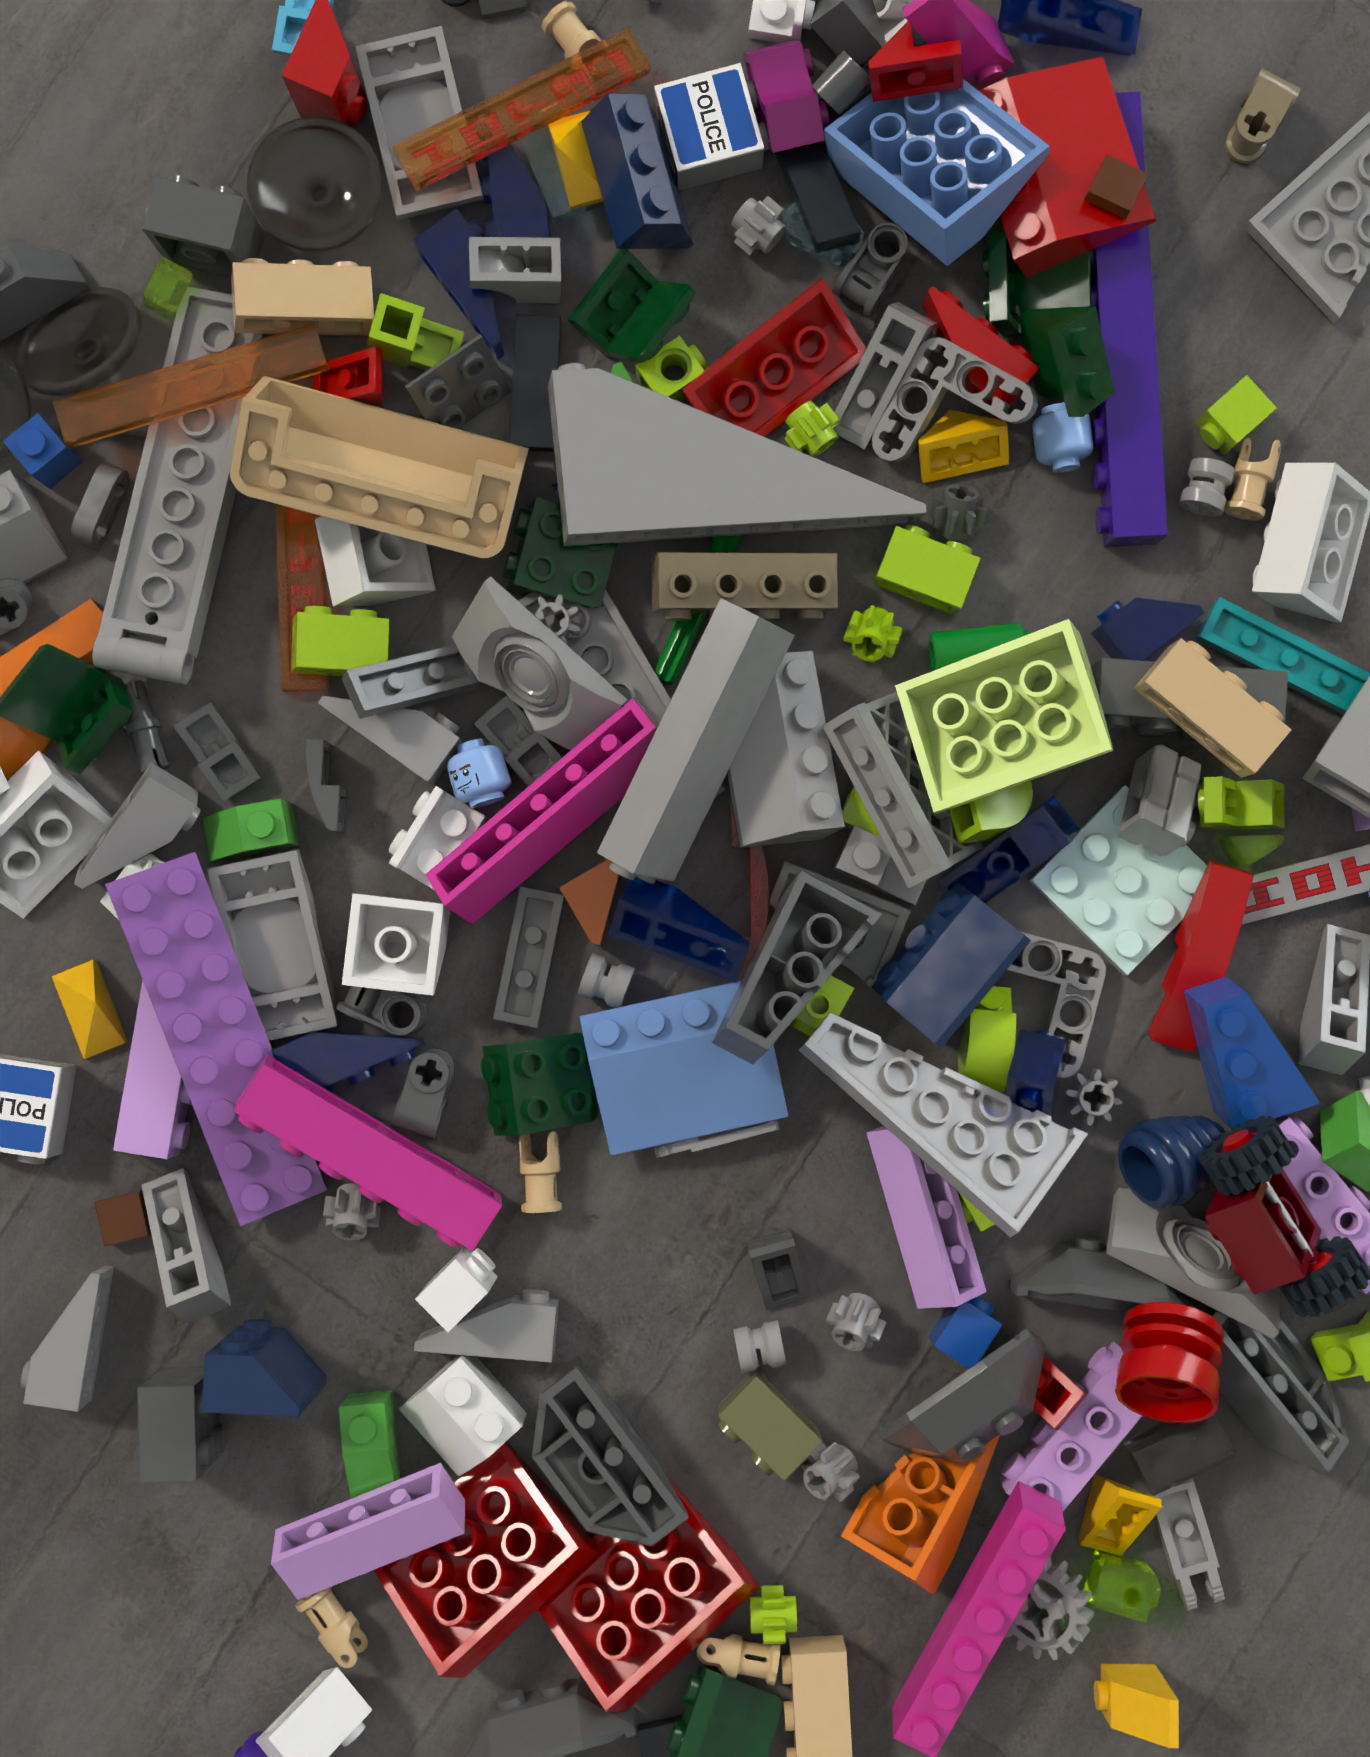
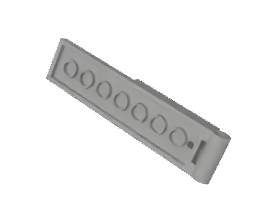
[92,286,268,685]

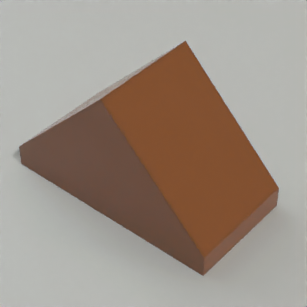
[559,859,621,946]

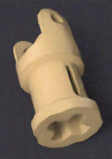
[541,1,616,85]
[1224,438,1281,521]
[519,1131,562,1213]
[295,1586,368,1668]
[697,1633,780,1686]

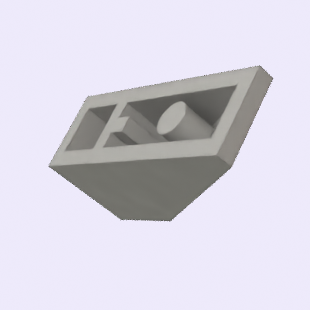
[834,302,937,450]
[318,696,464,786]
[74,762,201,889]
[1298,924,1370,1075]
[142,1168,231,1323]
[21,1265,114,1412]
[414,1289,559,1363]

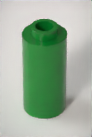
[928,622,1031,672]

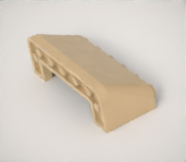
[230,376,529,558]

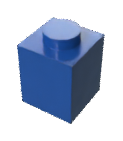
[3,413,83,489]
[928,1296,1002,1369]

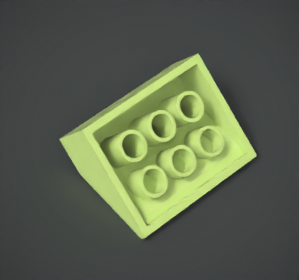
[895,619,1113,814]

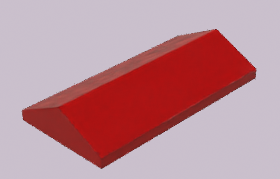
[681,279,867,437]

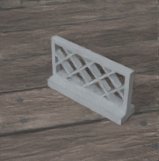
[822,692,984,889]

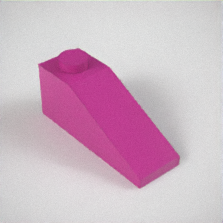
[902,0,1015,90]

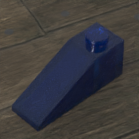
[998,0,1143,56]
[413,208,505,360]
[609,877,750,983]

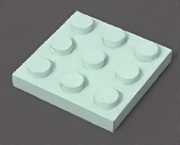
[1028,785,1207,975]

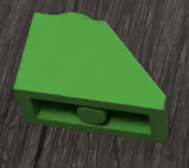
[203,798,300,862]

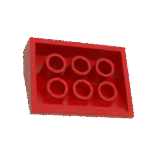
[980,57,1157,278]
[373,1441,599,1678]
[538,1477,761,1712]

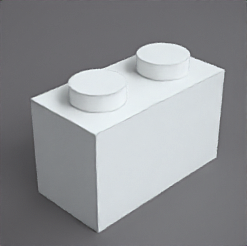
[415,1247,498,1332]
[255,1667,372,1757]

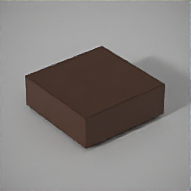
[1084,154,1148,219]
[94,1190,151,1247]

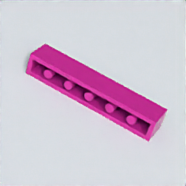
[425,698,659,924]
[233,1055,502,1251]
[892,1481,1066,1757]

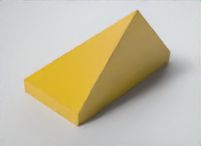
[547,111,603,210]
[918,409,1009,483]
[52,959,128,1059]
[1079,1474,1162,1556]

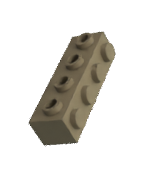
[651,552,838,621]

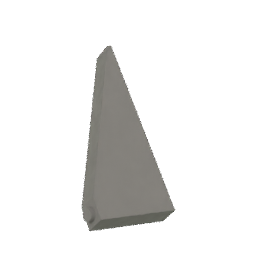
[548,363,927,546]

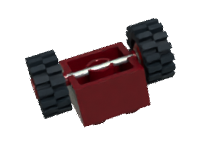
[1199,1116,1370,1317]

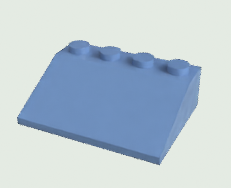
[824,79,1050,266]
[579,981,789,1157]

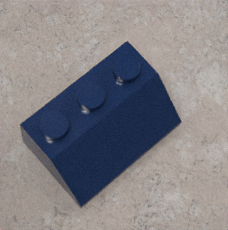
[581,93,694,249]
[871,882,1031,1048]
[202,1319,327,1418]

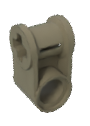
[1225,68,1301,164]

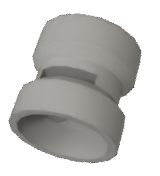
[1179,458,1235,517]
[577,953,635,1008]
[733,1320,787,1374]

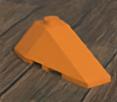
[0,599,103,780]
[841,1435,1000,1595]

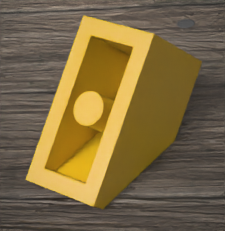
[1094,1664,1179,1748]

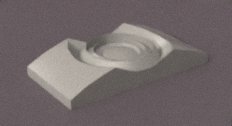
[355,26,484,220]
[452,576,628,750]
[207,849,339,1041]
[1106,1188,1280,1339]

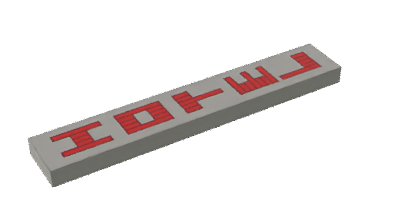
[1241,844,1370,925]

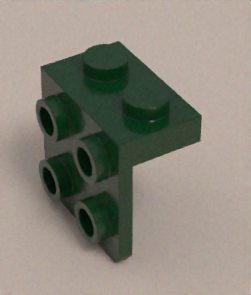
[982,230,1092,338]
[568,249,696,363]
[1019,306,1115,417]
[502,497,617,609]
[0,644,133,775]
[481,1033,597,1136]
[666,1665,783,1757]

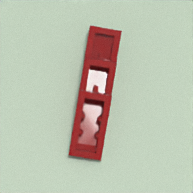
[1148,861,1254,1052]

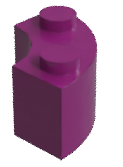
[743,40,829,153]

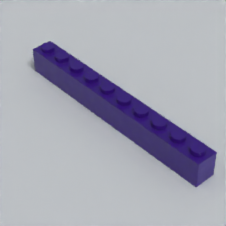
[1091,92,1168,547]

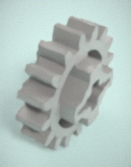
[1004,1556,1094,1660]

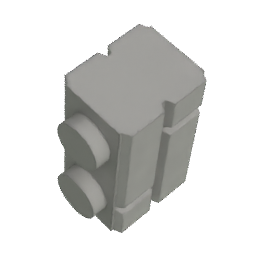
[1119,744,1203,856]

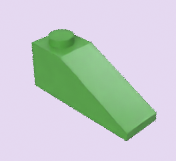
[339,1390,401,1499]

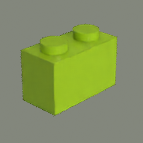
[873,525,981,616]
[291,606,389,676]

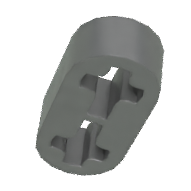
[71,462,129,549]

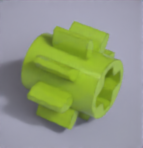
[784,400,840,457]
[843,605,903,663]
[749,1585,797,1644]

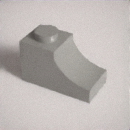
[469,237,561,303]
[832,826,926,906]

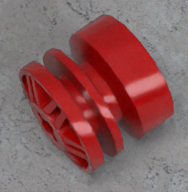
[1115,1302,1224,1424]

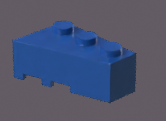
[1184,976,1321,1130]

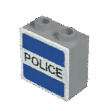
[654,63,769,191]
[0,1053,77,1164]

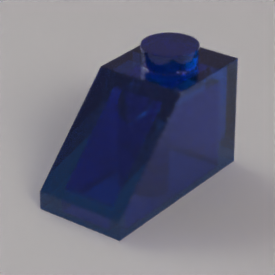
[1091,598,1205,661]
[1007,1029,1066,1121]

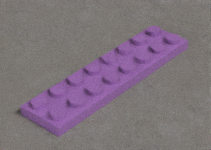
[105,852,327,1226]

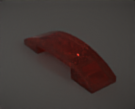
[731,801,769,982]

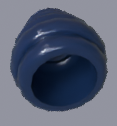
[1117,1115,1227,1209]

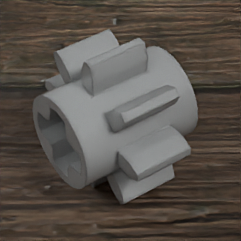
[731,196,787,256]
[531,594,581,646]
[1062,1068,1122,1126]
[323,1183,381,1241]
[826,1293,887,1351]
[801,1442,860,1502]

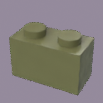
[717,1369,823,1481]

